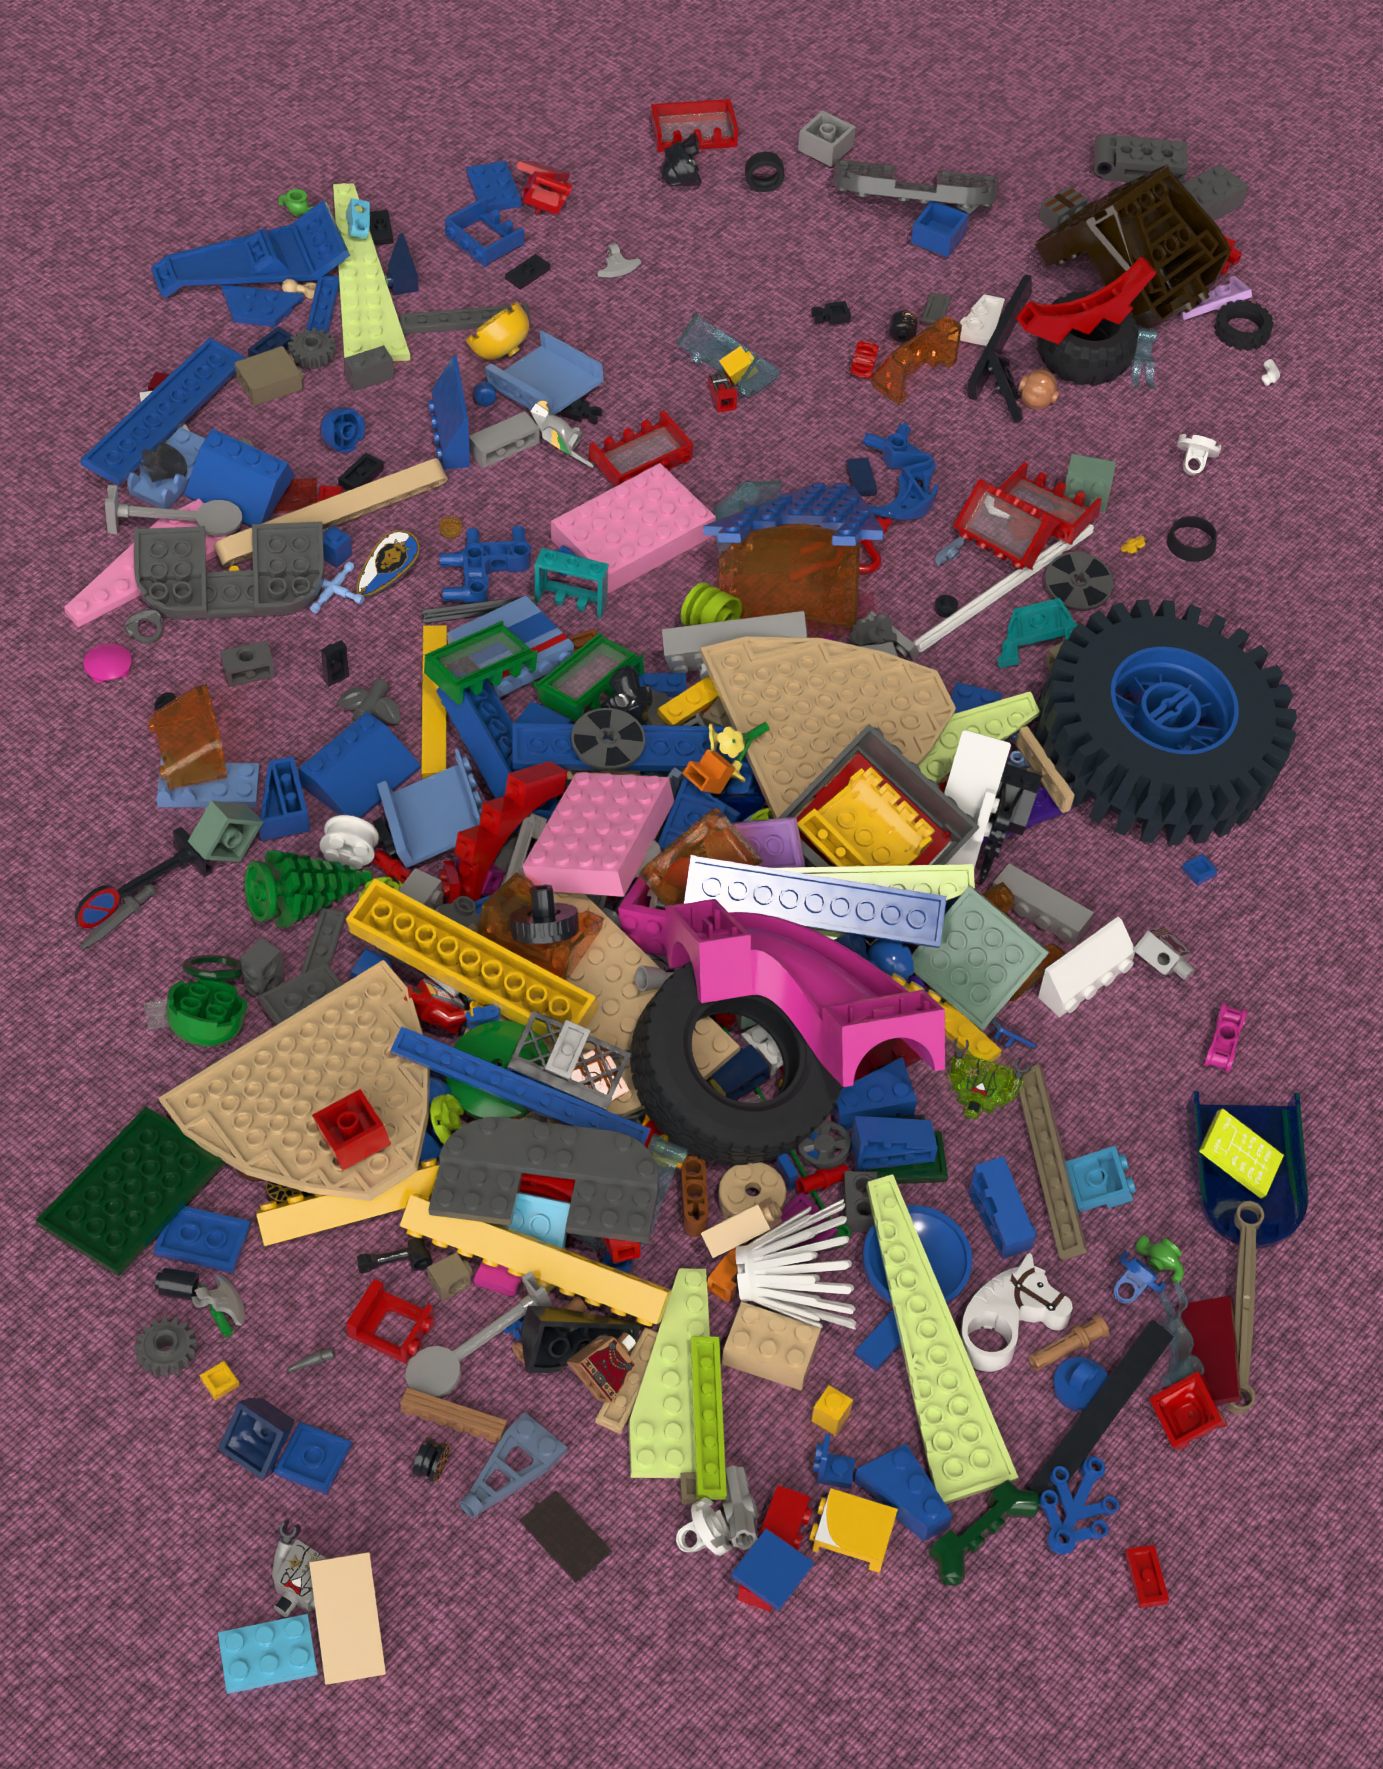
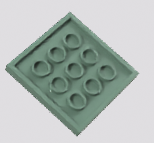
[911,885,1050,1031]

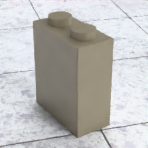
[234,346,304,406]

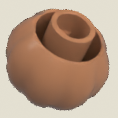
[1018,369,1060,409]

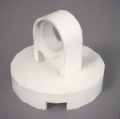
[1177,434,1222,476]
[676,1497,733,1556]

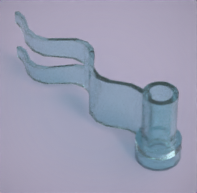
[1132,328,1157,389]
[642,1133,688,1245]
[1159,1282,1204,1388]

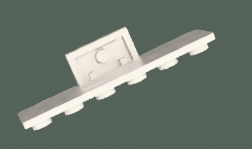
[929,730,1011,868]

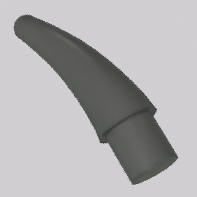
[287,1347,336,1373]

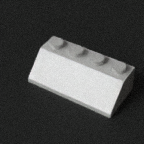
[1038,917,1135,1018]

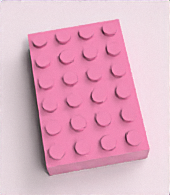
[551,463,716,594]
[523,772,675,897]

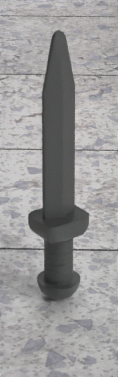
[81,884,156,949]

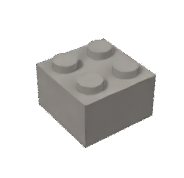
[798,110,856,167]

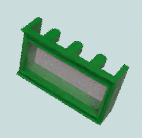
[424,621,538,705]
[537,632,644,722]

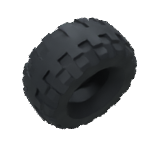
[1037,290,1139,385]

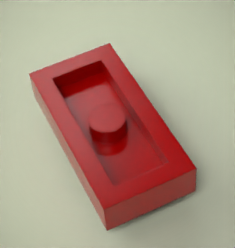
[1125,1545,1169,1608]

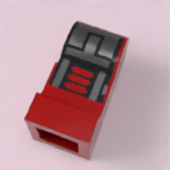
[708,372,738,413]

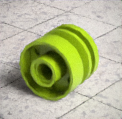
[680,582,742,626]

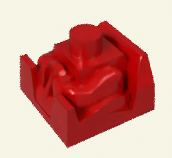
[1149,1371,1228,1450]

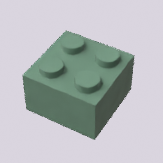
[1064,454,1116,512]
[188,801,263,862]

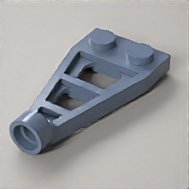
[459,1412,567,1518]

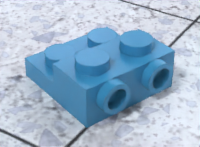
[1066,1145,1137,1213]

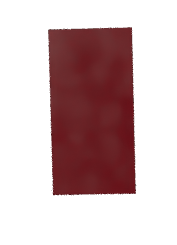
[1176,1295,1242,1405]

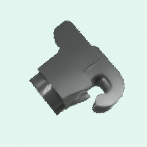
[850,614,897,646]

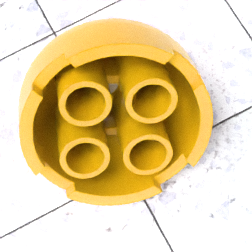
[465,301,529,360]

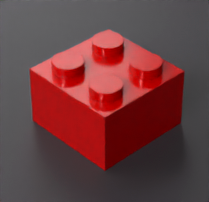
[312,1089,391,1171]

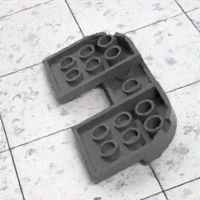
[833,159,999,208]
[134,522,325,619]
[428,1117,659,1243]

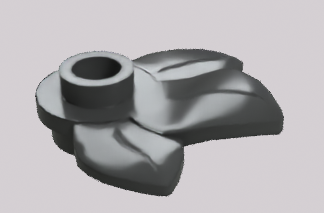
[437,896,485,931]

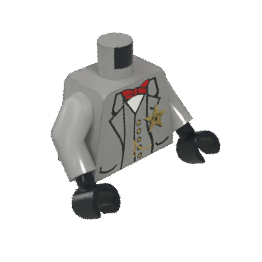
[272,1520,326,1617]

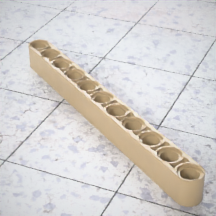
[213,458,448,567]

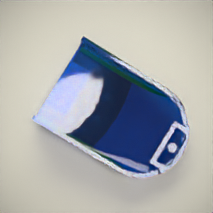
[1186,1091,1308,1248]

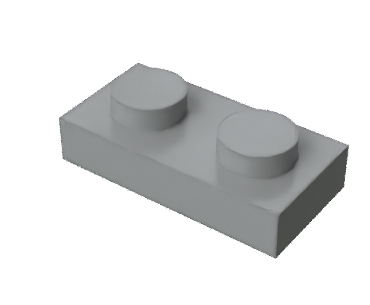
[544,1020,591,1081]

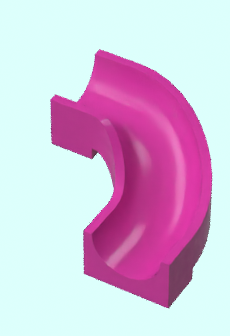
[665,899,945,1087]

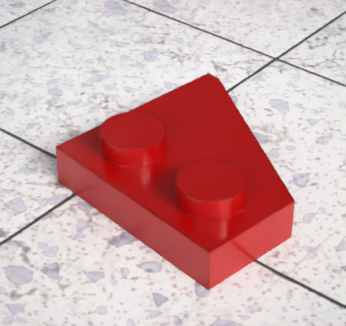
[438,861,460,904]

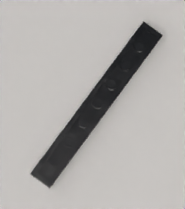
[968,275,1032,400]
[1026,1319,1174,1504]

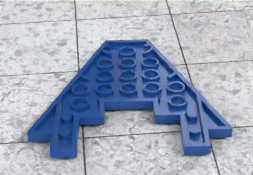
[703,482,884,546]

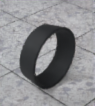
[1167,516,1217,562]

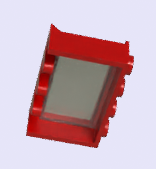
[650,99,738,152]
[589,410,694,487]
[994,462,1102,545]
[953,478,1061,570]

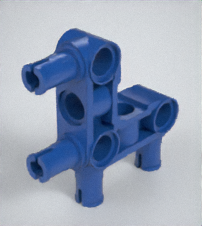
[440,526,531,603]

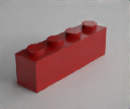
[737,1485,813,1612]

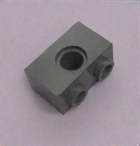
[220,641,275,687]

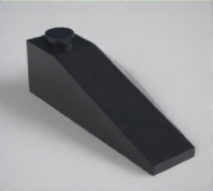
[521,1306,641,1373]

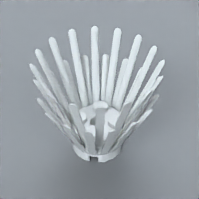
[736,1199,856,1330]

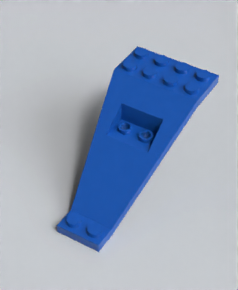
[151,200,350,298]

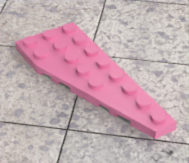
[64,499,232,627]

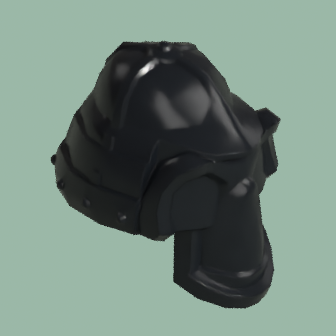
[660,132,702,187]
[600,665,654,725]

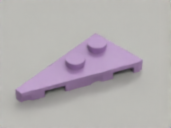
[1181,276,1252,320]

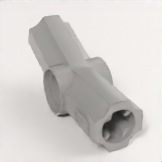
[723,1465,759,1550]

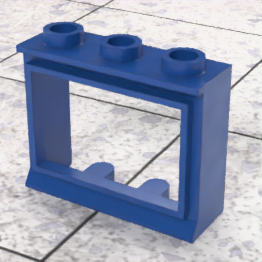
[445,197,524,267]

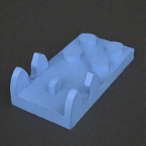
[127,427,205,509]
[156,752,260,808]

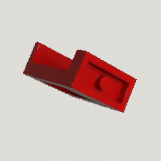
[346,1279,435,1364]

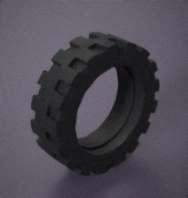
[1214,300,1274,351]

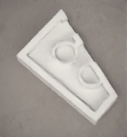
[950,294,1005,346]

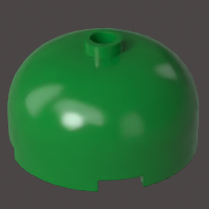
[165,978,247,1047]

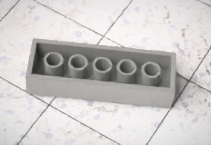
[662,611,809,674]

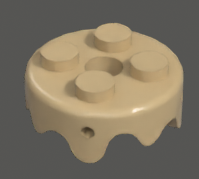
[718,1162,786,1219]

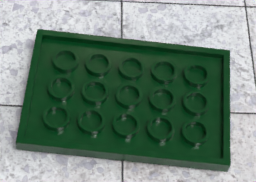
[35,1106,226,1277]

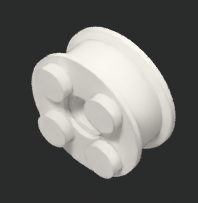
[320,815,379,869]

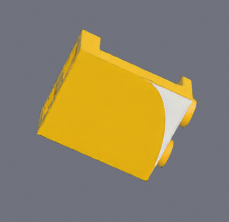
[809,1488,898,1573]

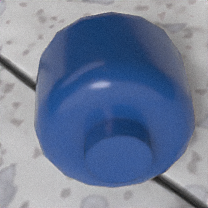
[473,382,496,407]

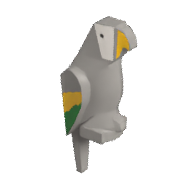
[531,400,595,468]

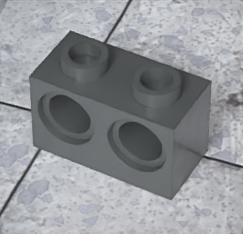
[240,938,285,996]
[842,1171,877,1233]

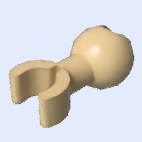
[282,279,316,299]

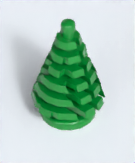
[244,850,373,928]

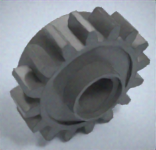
[288,327,336,369]
[134,1316,198,1378]

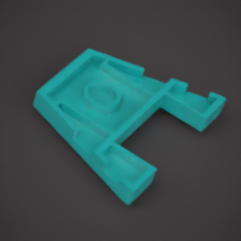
[997,598,1078,668]

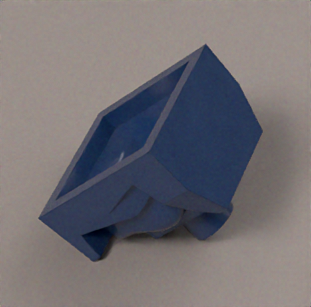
[218,1398,295,1480]

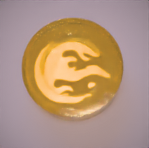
[439,517,462,539]

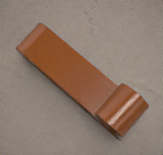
[656,1153,709,1237]

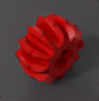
[851,340,879,379]

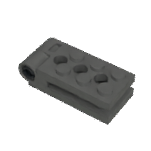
[1094,134,1187,183]

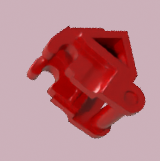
[523,171,572,215]

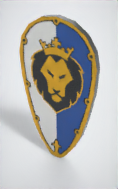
[356,530,420,598]

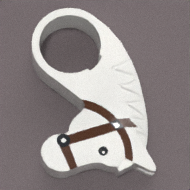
[960,1253,1073,1372]

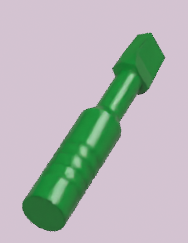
[199,1284,234,1338]

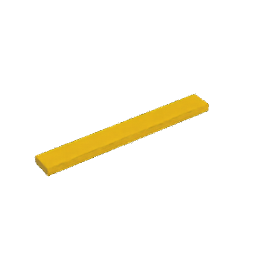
[422,625,447,779]

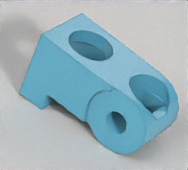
[346,198,370,239]

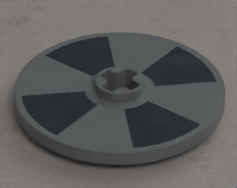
[1044,552,1113,611]
[571,708,645,771]

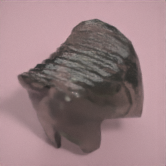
[140,442,187,483]

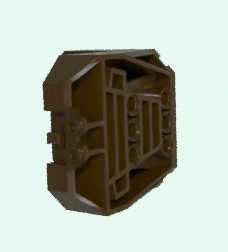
[1035,164,1232,329]

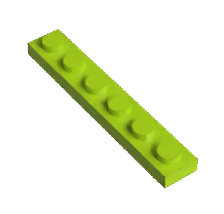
[690,1336,727,1500]

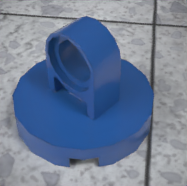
[1114,1249,1168,1303]
[1053,1357,1108,1412]

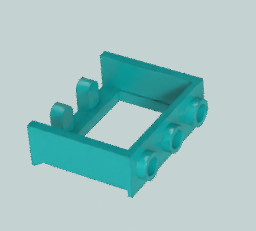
[535,548,609,618]

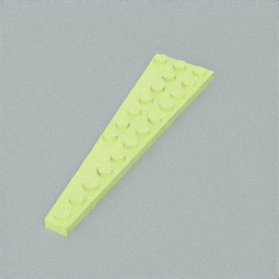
[333,183,410,361]
[866,1174,1018,1504]

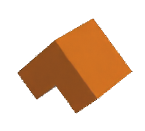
[682,749,736,794]

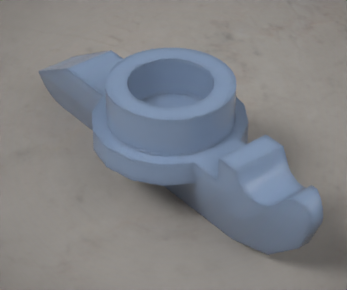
[935,536,965,566]

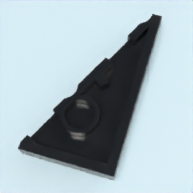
[986,351,1023,423]

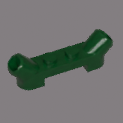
[928,1480,1039,1586]

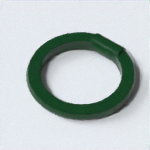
[182,955,243,981]

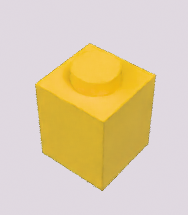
[719,346,757,385]
[812,1385,853,1436]

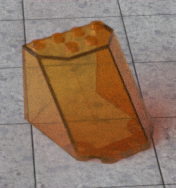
[717,523,860,630]

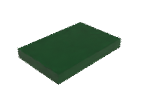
[866,1131,948,1184]

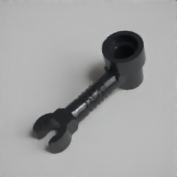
[357,1237,433,1273]

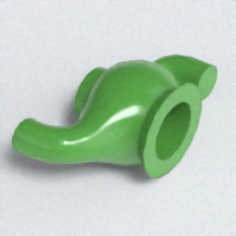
[278,189,314,216]
[1135,1235,1184,1284]

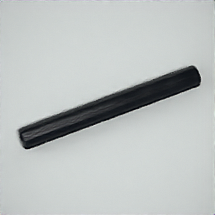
[422,595,537,623]

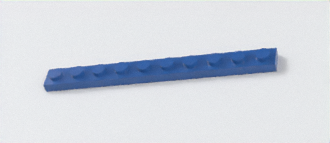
[390,1026,651,1145]

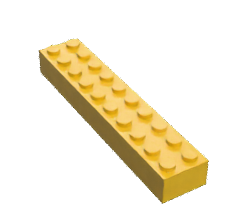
[346,879,598,1042]

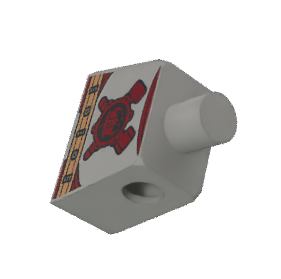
[1133,926,1195,980]

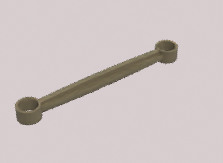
[1225,1201,1264,1415]

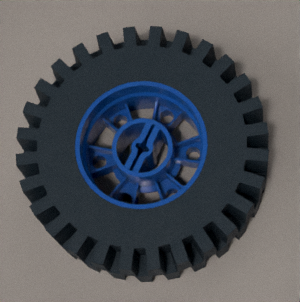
[1034,599,1297,845]

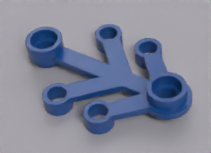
[1039,1456,1119,1555]

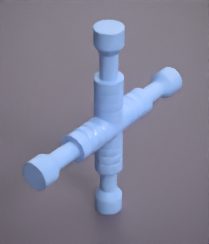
[310,561,365,613]

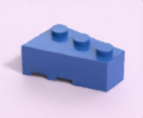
[259,756,310,841]
[832,1057,917,1132]
[851,1116,938,1171]
[968,1156,1036,1259]
[854,1443,952,1542]

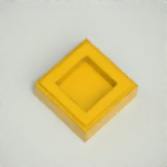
[200,1361,240,1401]

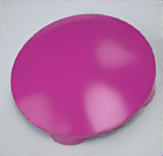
[83,643,132,683]

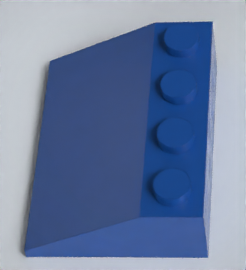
[428,356,470,470]
[184,428,295,527]
[298,712,421,818]

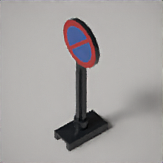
[74,827,212,929]

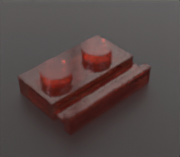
[272,478,318,514]

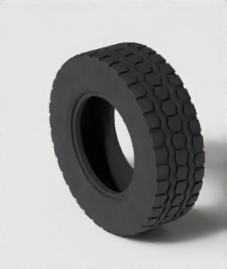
[630,961,842,1166]

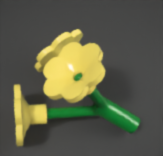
[709,722,770,783]

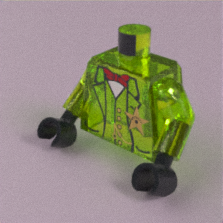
[949,1038,1032,1119]

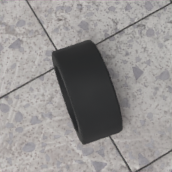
[745,151,785,192]

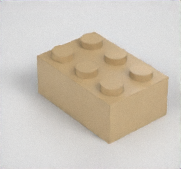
[722,1302,821,1391]

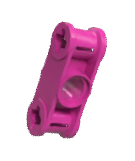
[1204,1002,1248,1073]

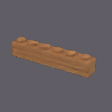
[400,1388,507,1443]

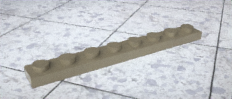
[1018,1064,1088,1261]

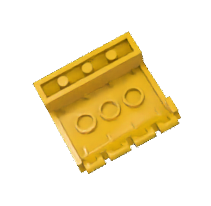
[797,767,935,867]

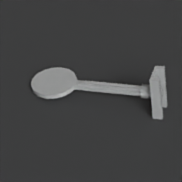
[105,485,242,537]
[406,1271,553,1398]

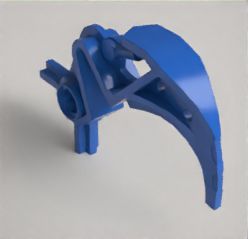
[863,422,939,520]

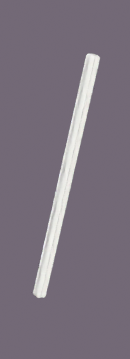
[913,524,1094,653]

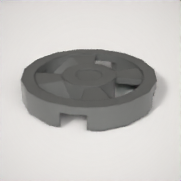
[798,1121,851,1170]

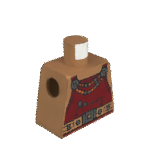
[566,1332,636,1403]

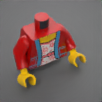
[404,979,484,1034]

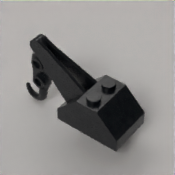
[979,761,1043,883]

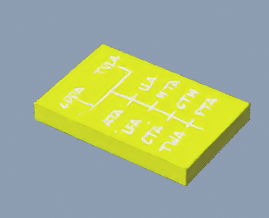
[1199,1108,1284,1198]

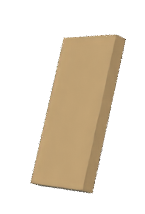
[309,1551,386,1685]

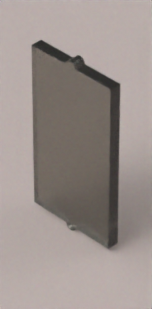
[519,1491,612,1584]

